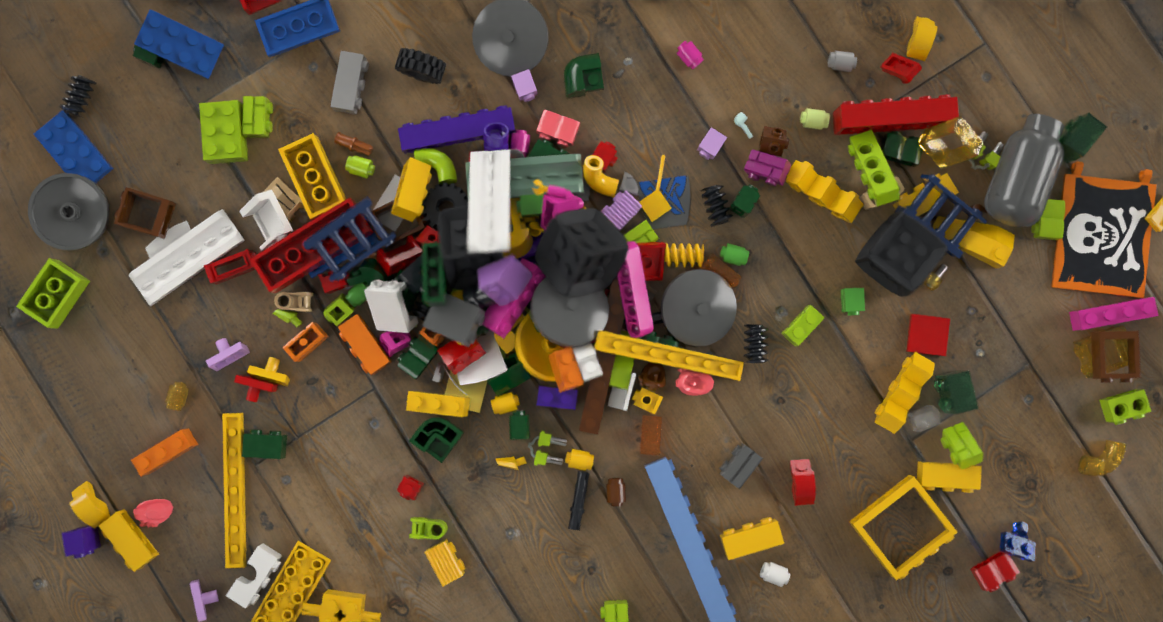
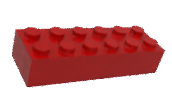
[833,94,959,135]
[249,197,374,294]

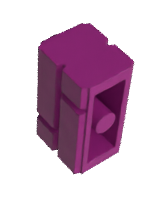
[744,150,791,187]

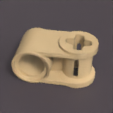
[274,292,313,312]

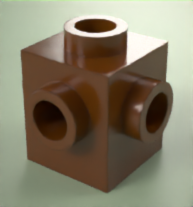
[759,126,789,157]

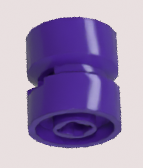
[484,122,509,151]

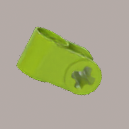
[409,517,448,539]

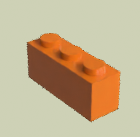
[338,314,393,375]
[131,428,198,477]

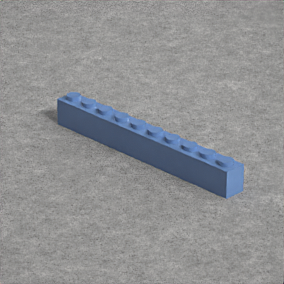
[644,457,740,622]

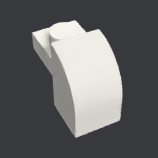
[572,342,603,382]

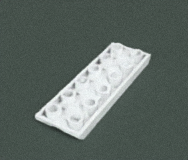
[468,149,510,253]
[129,209,245,306]

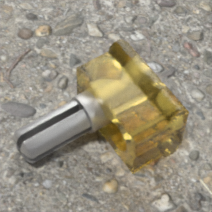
[923,264,948,291]

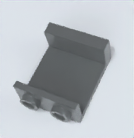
[423,294,485,347]

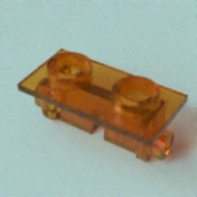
[701,253,742,289]

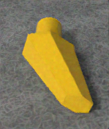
[495,456,527,470]

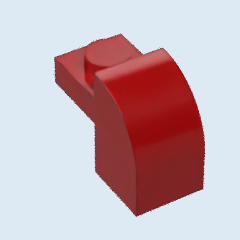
[789,459,816,506]

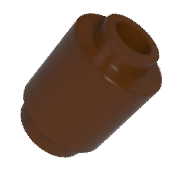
[606,478,626,506]

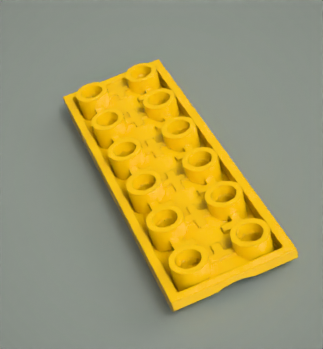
[251,540,331,622]

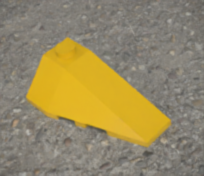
[932,216,1015,268]

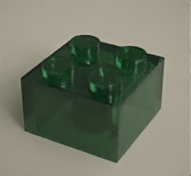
[1059,112,1107,164]
[934,370,979,414]

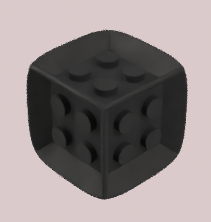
[438,205,504,290]
[535,208,629,297]
[855,211,948,297]

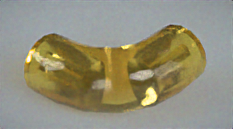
[1078,440,1127,476]

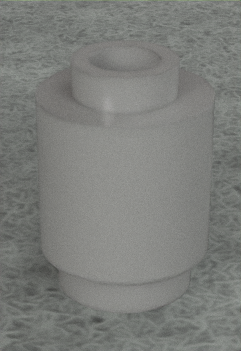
[828,51,857,72]

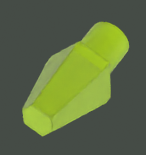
[272,309,302,328]

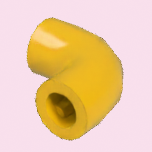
[583,155,619,198]

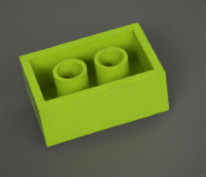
[199,100,248,164]
[16,258,90,329]

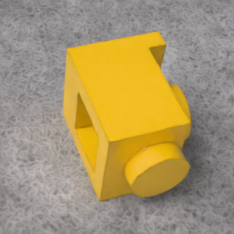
[632,387,663,415]

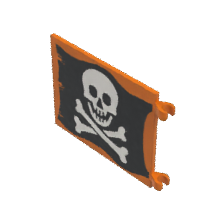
[1051,161,1157,298]

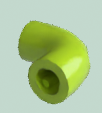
[414,148,457,185]

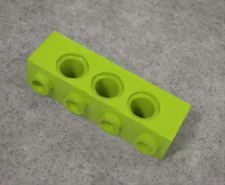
[848,130,900,207]

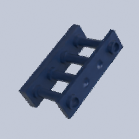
[894,174,987,259]
[303,196,396,282]

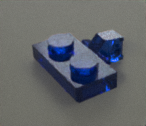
[1000,521,1036,562]

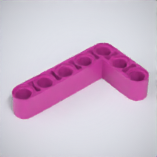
[617,241,653,338]

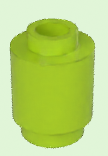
[345,155,375,179]

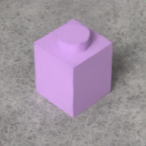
[511,69,538,102]
[697,127,727,160]

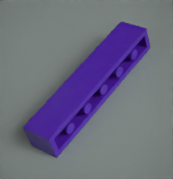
[398,106,516,154]

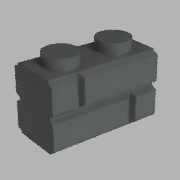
[719,443,763,489]

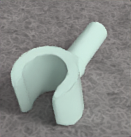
[734,112,753,139]

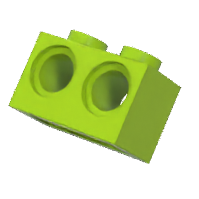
[1099,389,1152,425]

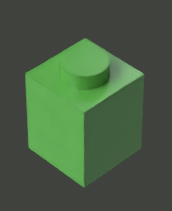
[517,194,543,217]
[841,288,865,316]

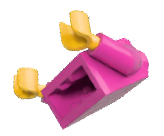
[529,180,584,237]

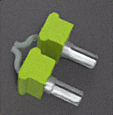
[963,131,1004,170]
[528,430,567,466]

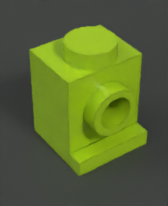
[323,293,355,326]

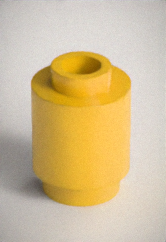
[491,392,520,415]
[565,449,594,471]

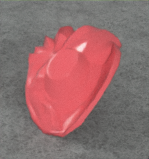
[676,368,714,396]
[133,499,173,528]

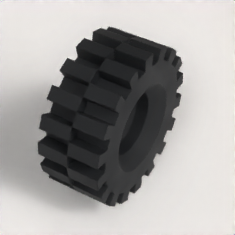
[395,48,446,84]
[422,183,469,230]

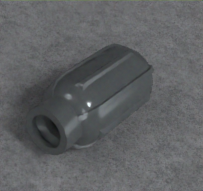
[984,114,1064,228]

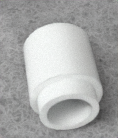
[760,562,790,587]

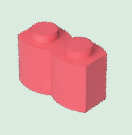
[536,110,580,148]

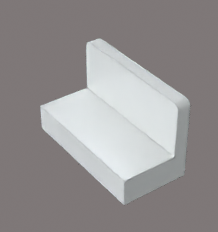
[607,373,636,411]

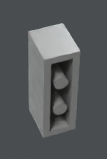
[330,51,369,115]

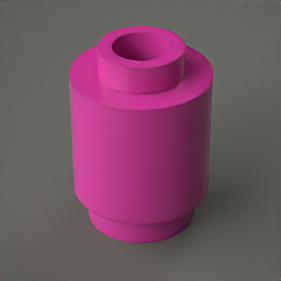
[676,41,704,70]
[510,130,530,157]

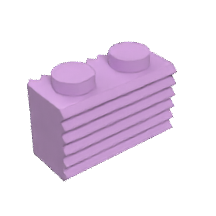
[601,190,642,231]

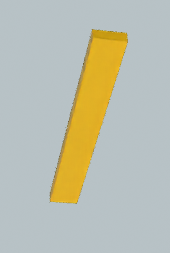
[594,330,744,381]
[222,413,247,568]

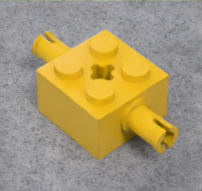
[302,589,382,622]

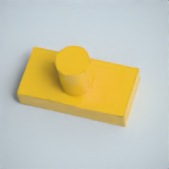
[247,357,290,387]

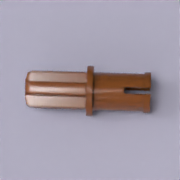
[334,132,373,156]

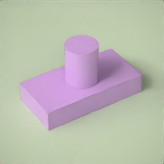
[206,338,250,371]
[190,579,219,622]

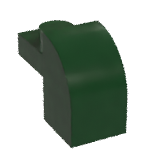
[347,258,395,286]

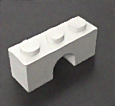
[226,543,282,608]

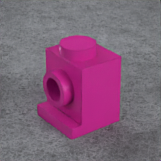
[379,331,411,358]

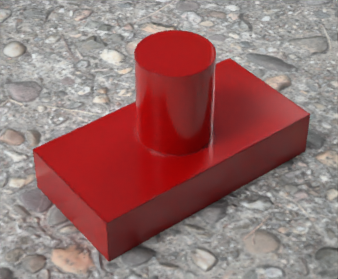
[880,53,922,84]
[234,375,278,402]

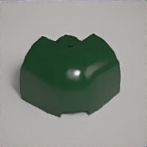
[564,53,604,99]
[409,417,464,463]

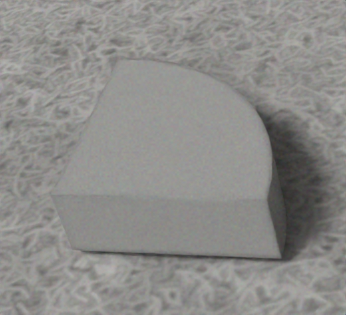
[619,172,638,196]
[432,362,446,382]

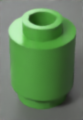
[720,243,749,266]
[345,281,369,307]

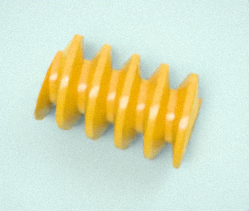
[664,243,704,268]

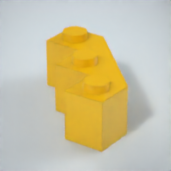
[785,160,864,223]
[875,352,935,434]

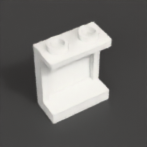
[240,190,293,251]
[364,280,418,333]

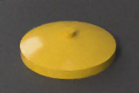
[514,314,563,382]

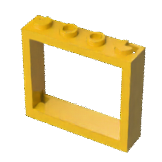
[849,475,958,580]

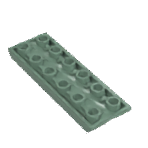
[465,154,584,202]

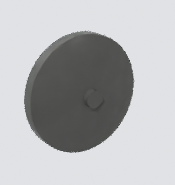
[472,0,549,76]
[28,173,110,250]
[661,269,737,346]
[531,277,609,347]

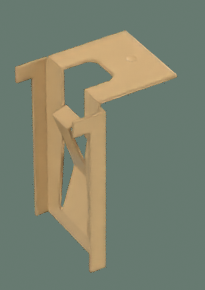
[264,177,304,222]

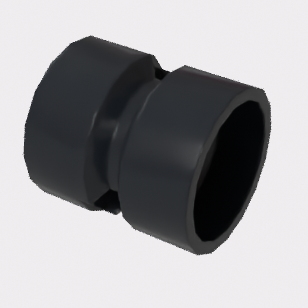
[462,283,496,309]

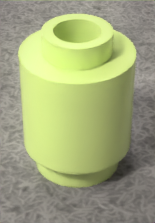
[800,108,830,130]

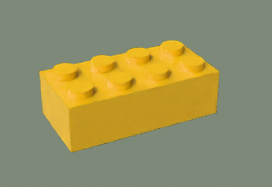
[278,133,346,220]

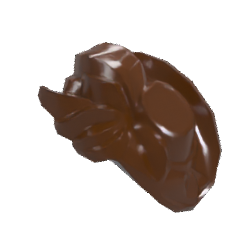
[638,362,666,391]

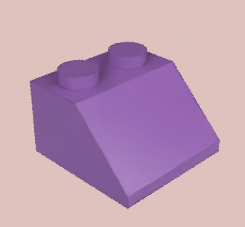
[478,255,532,306]

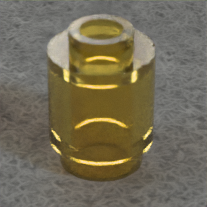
[165,381,189,411]

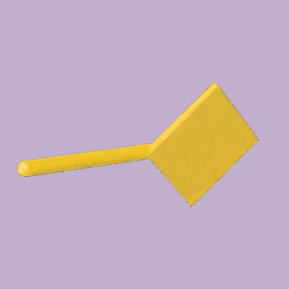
[639,155,672,222]

